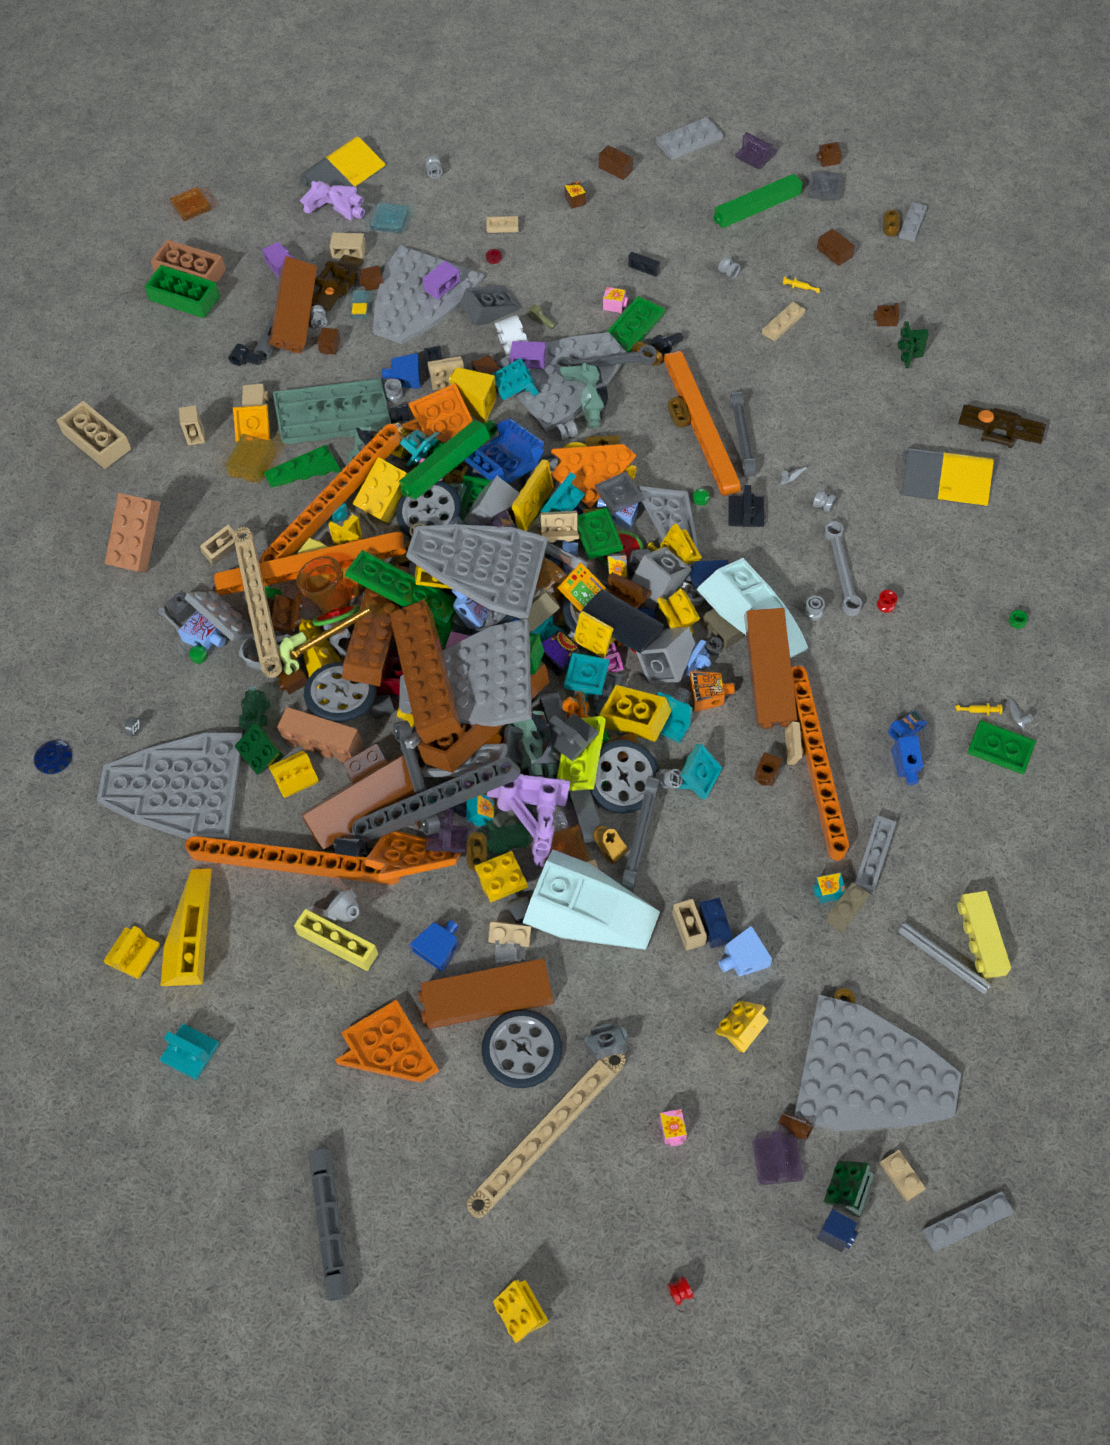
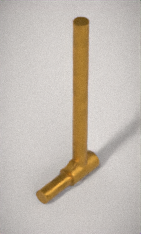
[290,606,372,660]

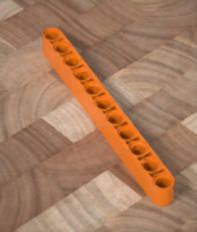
[664,350,741,496]
[260,424,402,562]
[214,532,406,595]
[791,665,849,861]
[185,836,401,885]

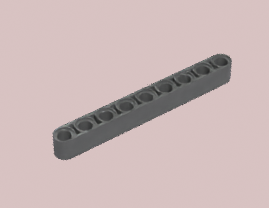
[539,690,601,844]
[352,757,521,841]

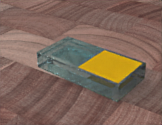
[351,291,370,319]

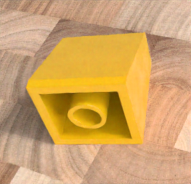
[449,367,497,423]

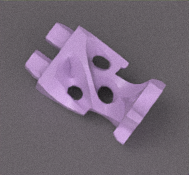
[300,181,365,221]

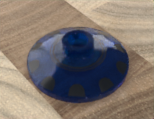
[34,740,72,774]

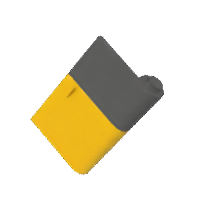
[300,136,386,188]
[902,447,994,507]

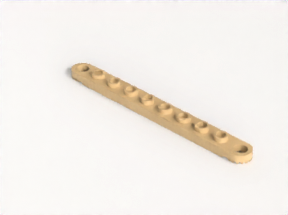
[233,526,282,678]
[467,1054,625,1218]

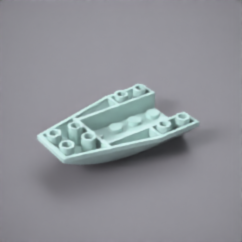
[697,558,808,658]
[523,850,660,950]

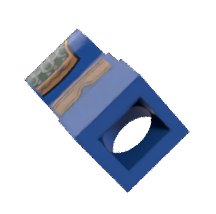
[888,711,927,742]

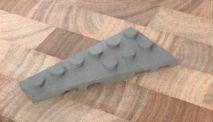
[638,486,701,581]

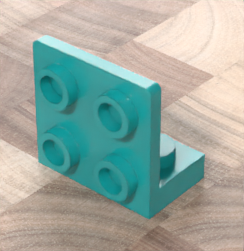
[492,358,539,400]
[656,692,692,743]

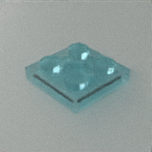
[371,203,409,233]

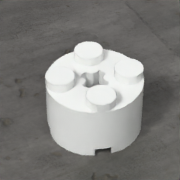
[494,315,528,355]

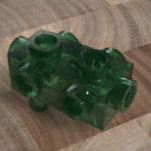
[238,686,270,732]
[486,820,534,854]

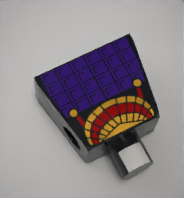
[541,630,578,676]

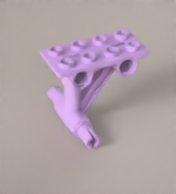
[487,774,570,867]

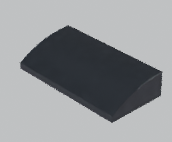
[580,589,664,653]

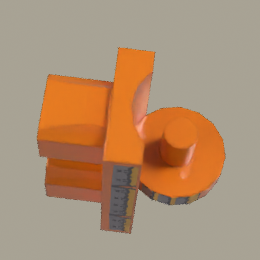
[562,691,590,718]

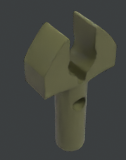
[528,304,555,329]

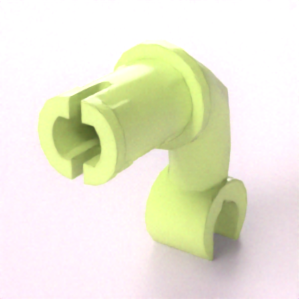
[279,632,306,675]

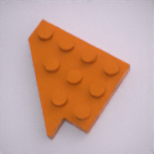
[402,383,484,445]
[551,444,637,509]
[365,831,462,881]
[335,1000,439,1083]

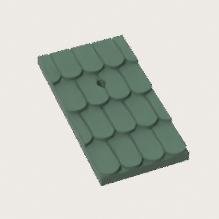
[273,378,392,445]

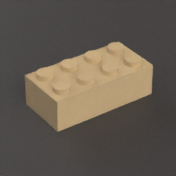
[56,401,131,469]

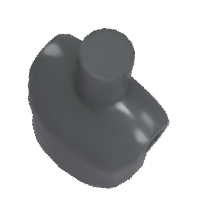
[360,693,395,719]
[507,892,530,924]

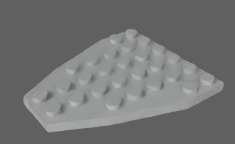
[373,245,484,344]
[497,332,626,433]
[406,524,548,620]
[399,619,532,727]
[97,733,243,840]
[794,995,961,1132]

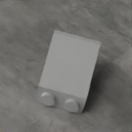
[463,476,520,526]
[631,547,692,611]
[636,627,695,684]

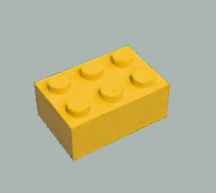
[353,457,408,524]
[599,685,672,742]

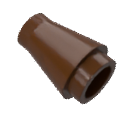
[779,1112,814,1140]

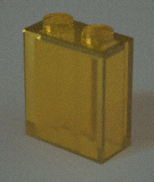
[225,434,277,483]

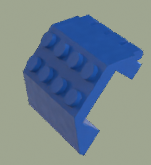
[464,418,544,484]

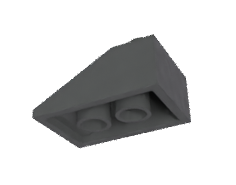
[459,286,521,325]

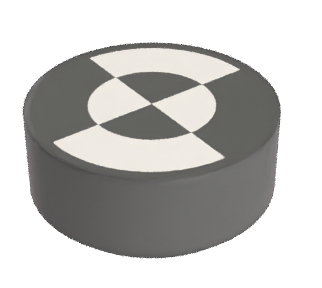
[125,717,140,737]

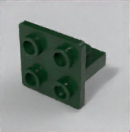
[898,321,929,368]
[235,723,284,775]
[824,1161,874,1217]

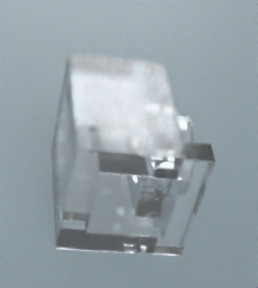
[495,940,525,967]

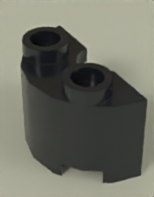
[333,834,372,857]

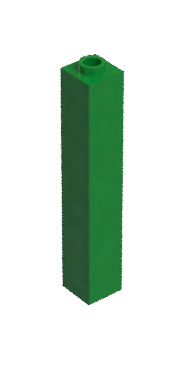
[713,173,802,229]
[398,420,490,500]

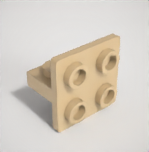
[427,356,464,390]
[539,511,579,543]

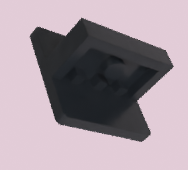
[728,485,764,527]

